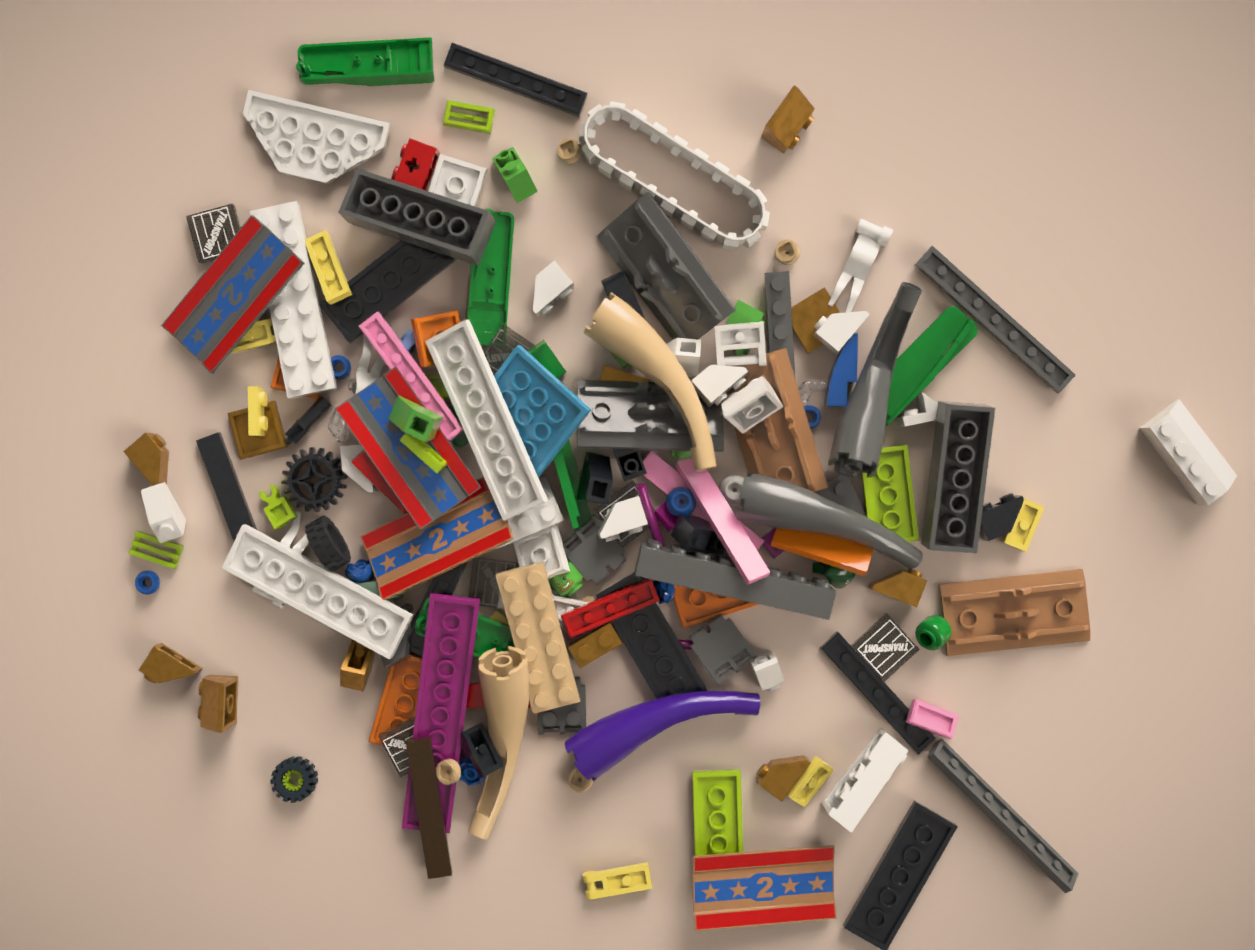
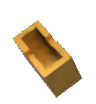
[568,621,623,669]

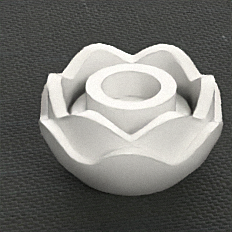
[720,475,744,505]

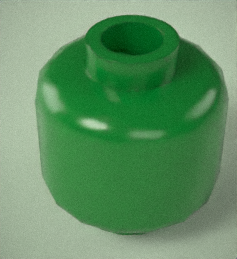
[915,615,952,651]

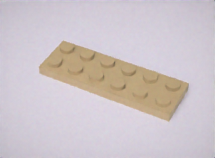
[496,561,580,714]

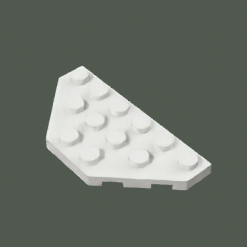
[243,90,391,185]

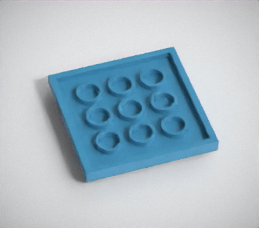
[494,345,591,478]

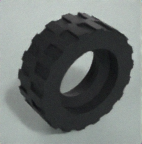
[305,515,351,571]

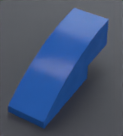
[824,333,858,407]

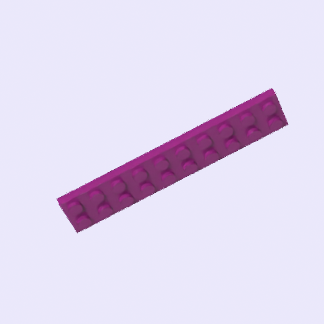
[402,593,480,833]

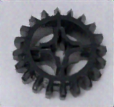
[281,447,348,512]

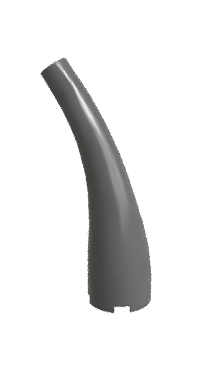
[828,282,922,478]
[737,472,923,569]

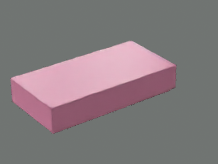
[906,699,959,739]

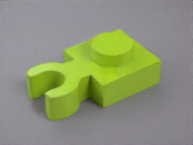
[259,484,298,530]

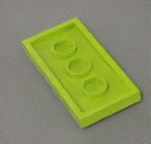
[861,445,919,542]
[692,769,743,856]

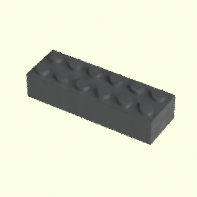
[338,168,496,266]
[921,401,995,553]

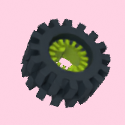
[270,756,318,803]

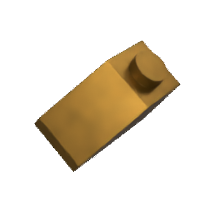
[123,433,169,486]
[868,569,928,607]
[340,639,375,692]
[138,643,202,683]
[756,755,811,802]

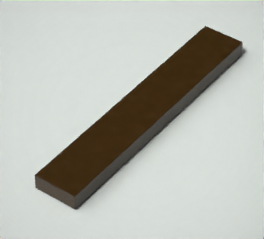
[406,736,453,879]

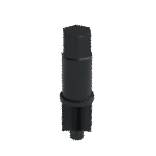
[285,395,332,445]

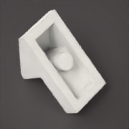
[897,393,938,427]

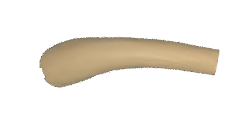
[584,293,717,471]
[468,646,530,840]

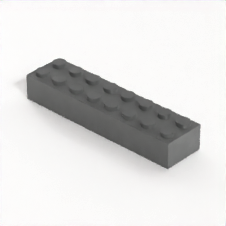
[635,539,836,620]

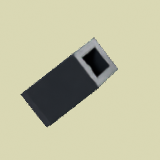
[613,449,647,482]
[576,452,613,504]
[980,493,1024,541]
[671,514,726,555]

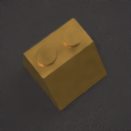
[761,85,815,154]
[198,675,238,733]

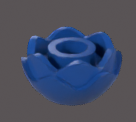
[666,487,696,517]
[345,559,374,582]
[652,580,675,604]
[459,757,486,786]

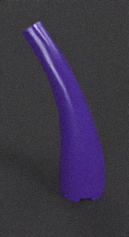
[565,691,760,781]

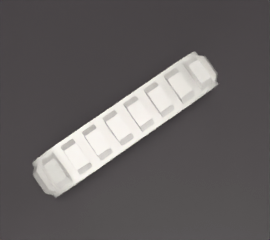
[579,102,770,251]

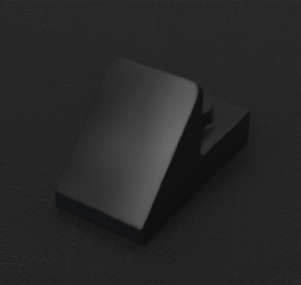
[460,722,504,779]

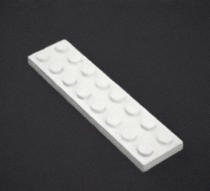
[250,201,337,399]
[425,320,548,521]
[222,524,413,660]

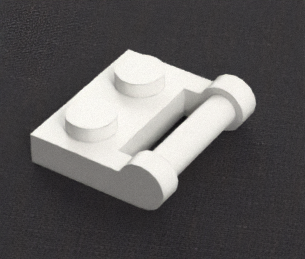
[714,322,766,366]

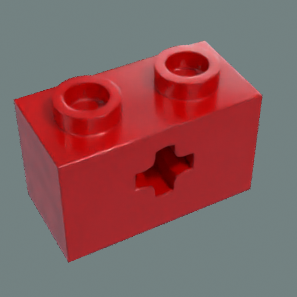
[391,138,440,190]

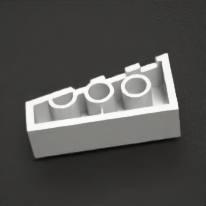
[821,728,908,833]

